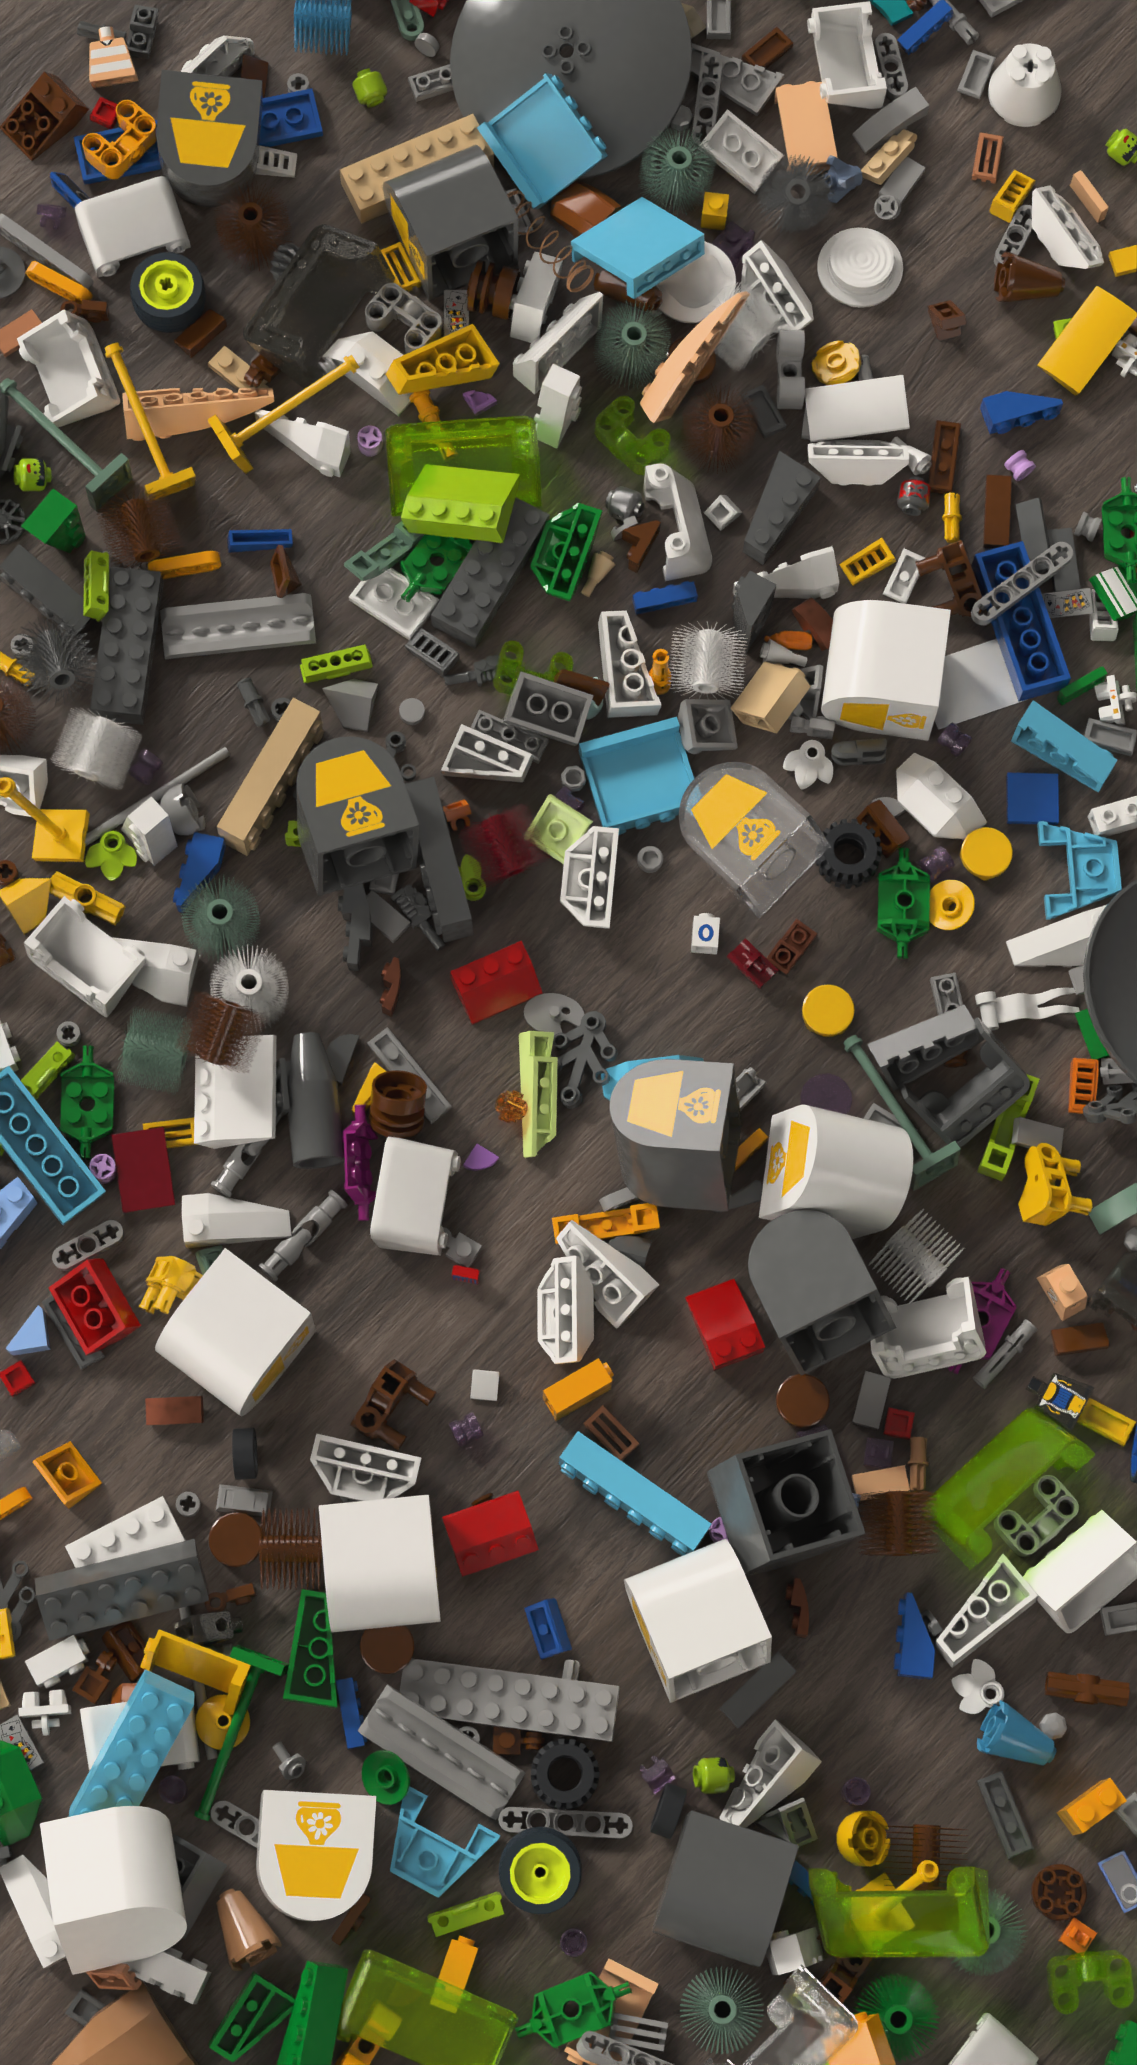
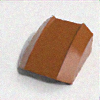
[550,181,621,237]

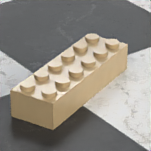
[340,114,494,224]
[217,698,324,856]

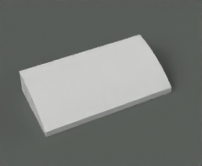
[805,375,910,442]

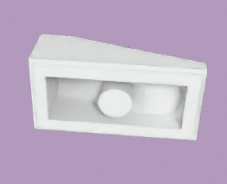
[883,548,925,604]

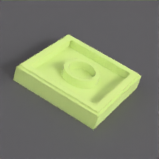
[524,794,593,864]

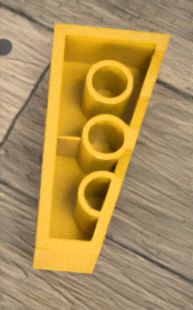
[385,324,500,395]

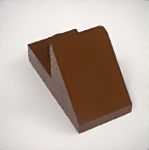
[927,300,966,341]
[622,520,661,573]

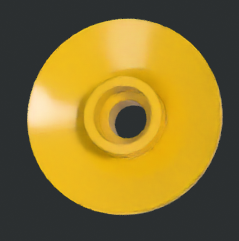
[929,880,975,930]
[195,1694,250,1750]

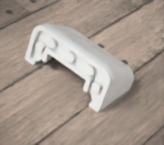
[807,1,887,109]
[75,176,191,277]
[17,309,120,428]
[643,464,712,581]
[24,896,146,1017]
[370,1137,461,1256]
[870,1277,986,1379]
[80,1702,200,1771]
[948,2013,1039,2065]

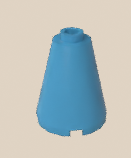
[977,1700,1056,1766]

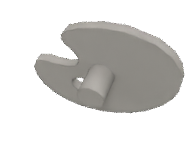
[524,993,585,1035]

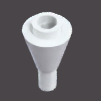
[891,437,932,475]
[760,639,807,667]

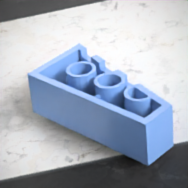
[0,1177,38,1250]

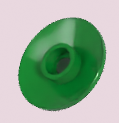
[362,1750,410,1805]

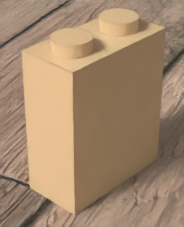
[730,661,811,734]

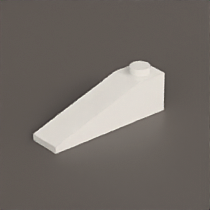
[255,409,351,477]
[733,546,839,599]
[0,755,48,817]
[556,1220,659,1329]
[0,1855,66,1968]

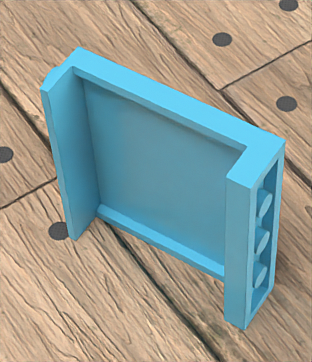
[477,73,608,209]
[571,197,705,299]
[579,717,703,835]

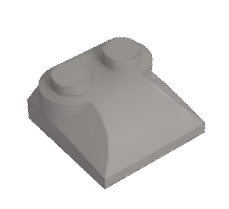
[678,699,738,754]

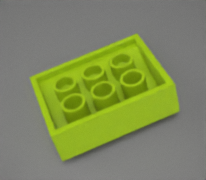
[401,464,521,543]

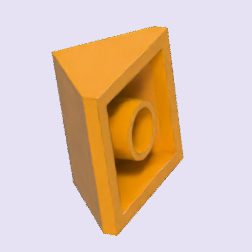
[33,1441,102,1509]

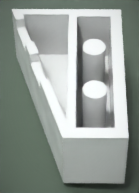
[510,252,563,343]
[530,364,582,448]
[441,724,533,782]
[766,1927,825,1975]

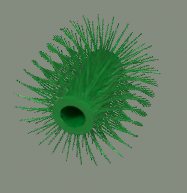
[852,1973,940,2061]

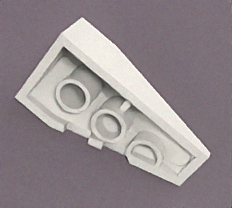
[1006,905,1106,967]
[111,937,199,1007]
[182,1193,292,1248]
[720,1719,822,1828]

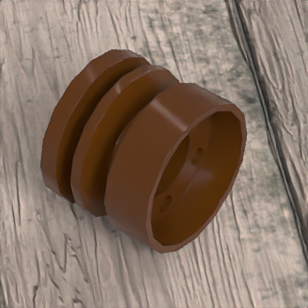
[467,260,520,320]
[369,1070,427,1138]

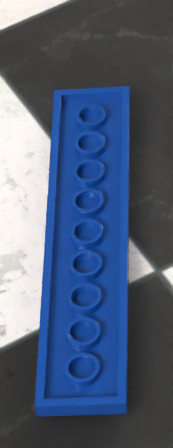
[74,88,323,185]

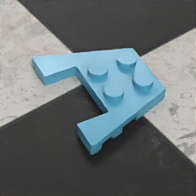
[1037,821,1122,920]
[390,1787,500,1898]

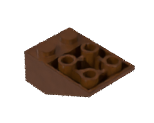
[0,72,89,161]

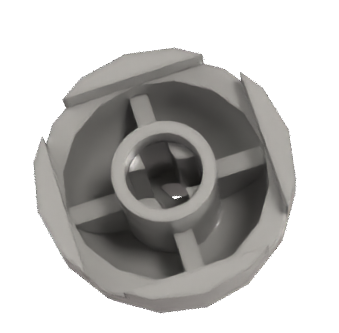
[160,783,206,835]

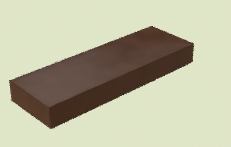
[928,420,961,494]
[983,475,1012,548]

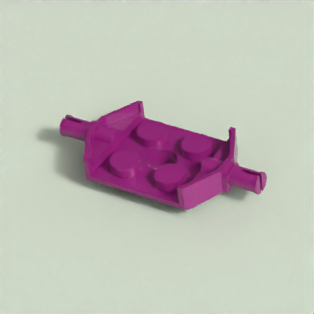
[342,1105,378,1221]
[948,1268,1017,1374]

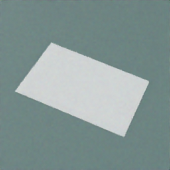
[935,639,1028,730]

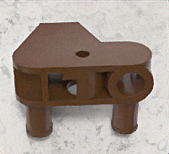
[915,540,983,617]
[350,1359,437,1451]
[783,1925,874,2012]

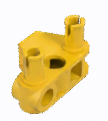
[1018,1143,1092,1226]
[138,1256,203,1314]

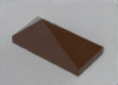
[270,545,302,598]

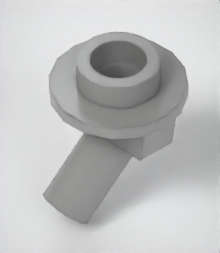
[272,1742,306,1780]

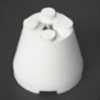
[988,44,1061,127]

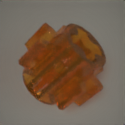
[495,1090,528,1123]

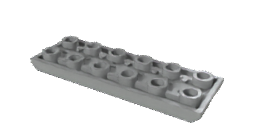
[160,593,316,659]
[358,1684,526,1820]

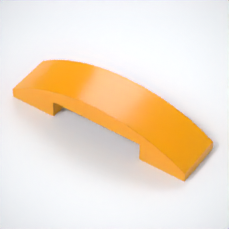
[552,1203,660,1244]

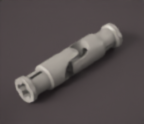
[211,1108,287,1198]
[258,1190,348,1282]

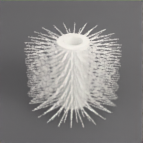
[701,280,786,371]
[668,621,748,700]
[51,707,142,789]
[210,944,289,1033]
[869,1211,964,1305]

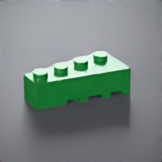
[283,1589,337,1709]
[277,1961,348,2065]

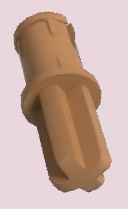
[907,1437,929,1492]

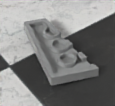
[690,43,785,116]

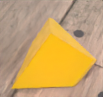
[0,878,51,935]

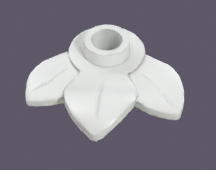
[783,740,833,790]
[952,1659,1004,1714]

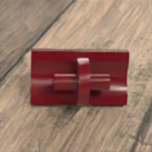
[727,938,778,989]

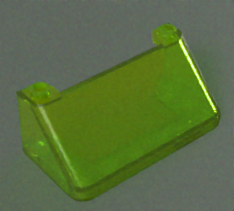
[385,416,542,517]
[921,1408,1096,1571]
[809,1867,990,1957]
[336,1949,519,2065]

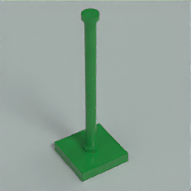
[194,1645,289,1821]

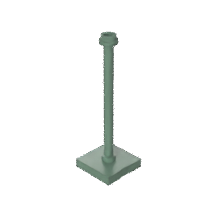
[0,378,133,512]
[843,1035,961,1191]

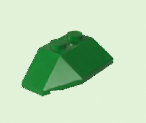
[530,503,602,601]
[0,1740,42,1847]

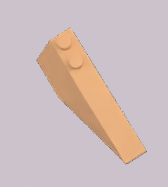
[640,291,750,423]
[122,388,274,441]

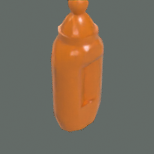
[764,631,812,650]

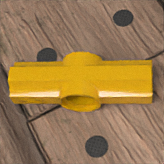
[49,871,126,926]

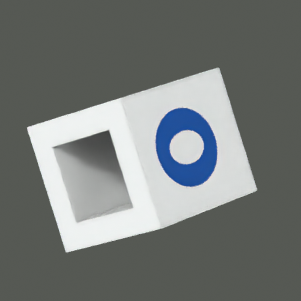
[691,913,720,954]

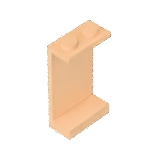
[774,81,838,176]
[564,1958,658,2065]

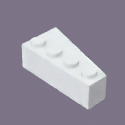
[598,610,661,718]
[121,797,178,866]
[65,1496,186,1568]
[935,1554,1038,1668]
[123,1947,212,2004]

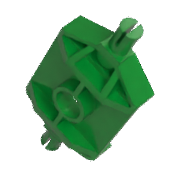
[1101,477,1137,583]
[400,534,472,603]
[877,848,930,959]
[59,1045,114,1160]
[515,1971,632,2049]

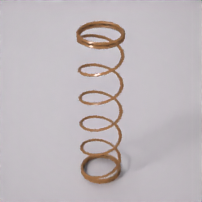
[507,190,594,292]

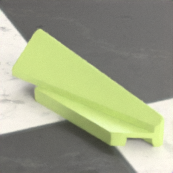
[519,1031,558,1158]

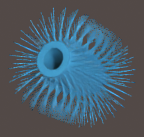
[294,0,352,56]

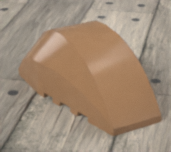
[51,1980,199,2065]

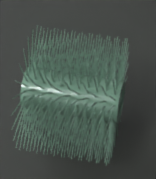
[638,125,715,217]
[593,301,671,390]
[181,876,260,961]
[117,1007,193,1094]
[939,1888,1028,1976]
[679,1966,764,2054]

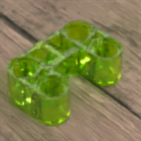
[595,396,671,475]
[493,640,573,695]
[1047,1950,1134,2014]

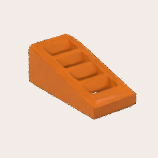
[1068,1058,1099,1114]

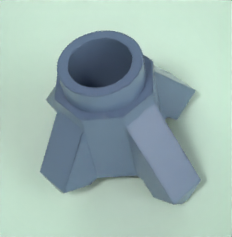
[822,155,862,203]

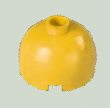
[837,1811,890,1867]

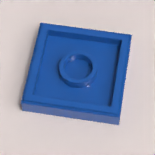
[1006,772,1059,825]

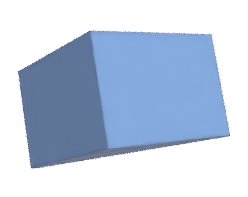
[6,1306,51,1356]

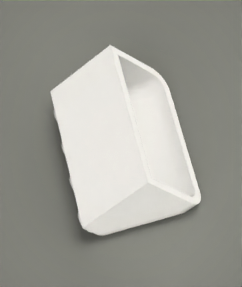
[1023,1510,1137,1633]

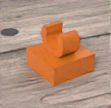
[442,799,472,831]
[1058,1917,1097,1957]

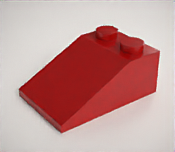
[685,1279,765,1371]

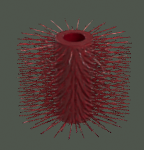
[458,804,550,887]

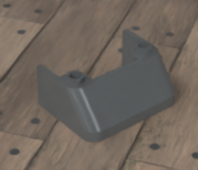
[898,1017,1030,1147]

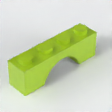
[977,1074,1040,1181]

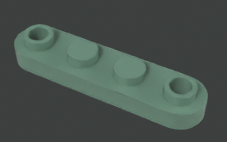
[390,0,424,41]

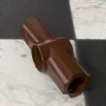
[1045,1672,1130,1707]

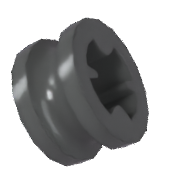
[271,698,291,722]

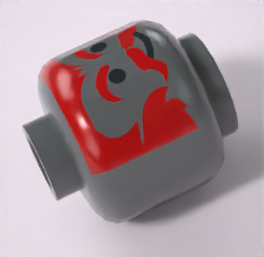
[897,476,931,516]

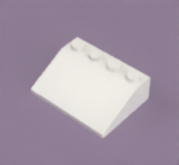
[513,292,603,394]
[194,1035,277,1149]

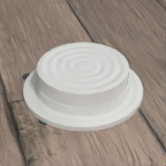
[817,228,903,308]
[656,242,736,323]

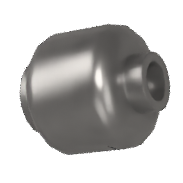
[606,486,645,521]

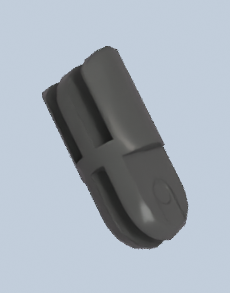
[831,738,887,765]

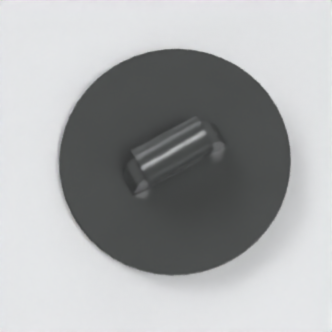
[0,247,25,299]

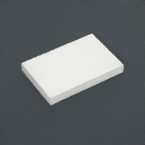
[698,109,784,194]
[349,568,439,640]

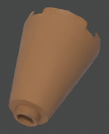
[216,1889,282,1971]

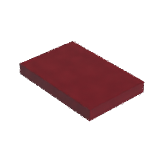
[112,1127,176,1213]

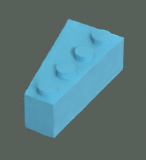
[1011,700,1117,793]

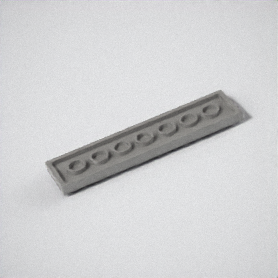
[400,1659,620,1742]

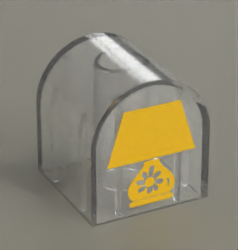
[679,762,831,919]

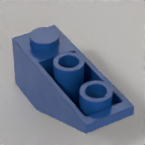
[980,391,1063,434]
[173,832,226,913]
[893,1592,935,1680]

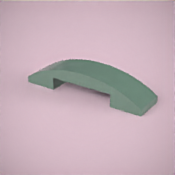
[344,521,425,581]
[1089,1183,1137,1235]

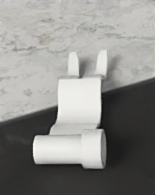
[975,988,1080,1031]

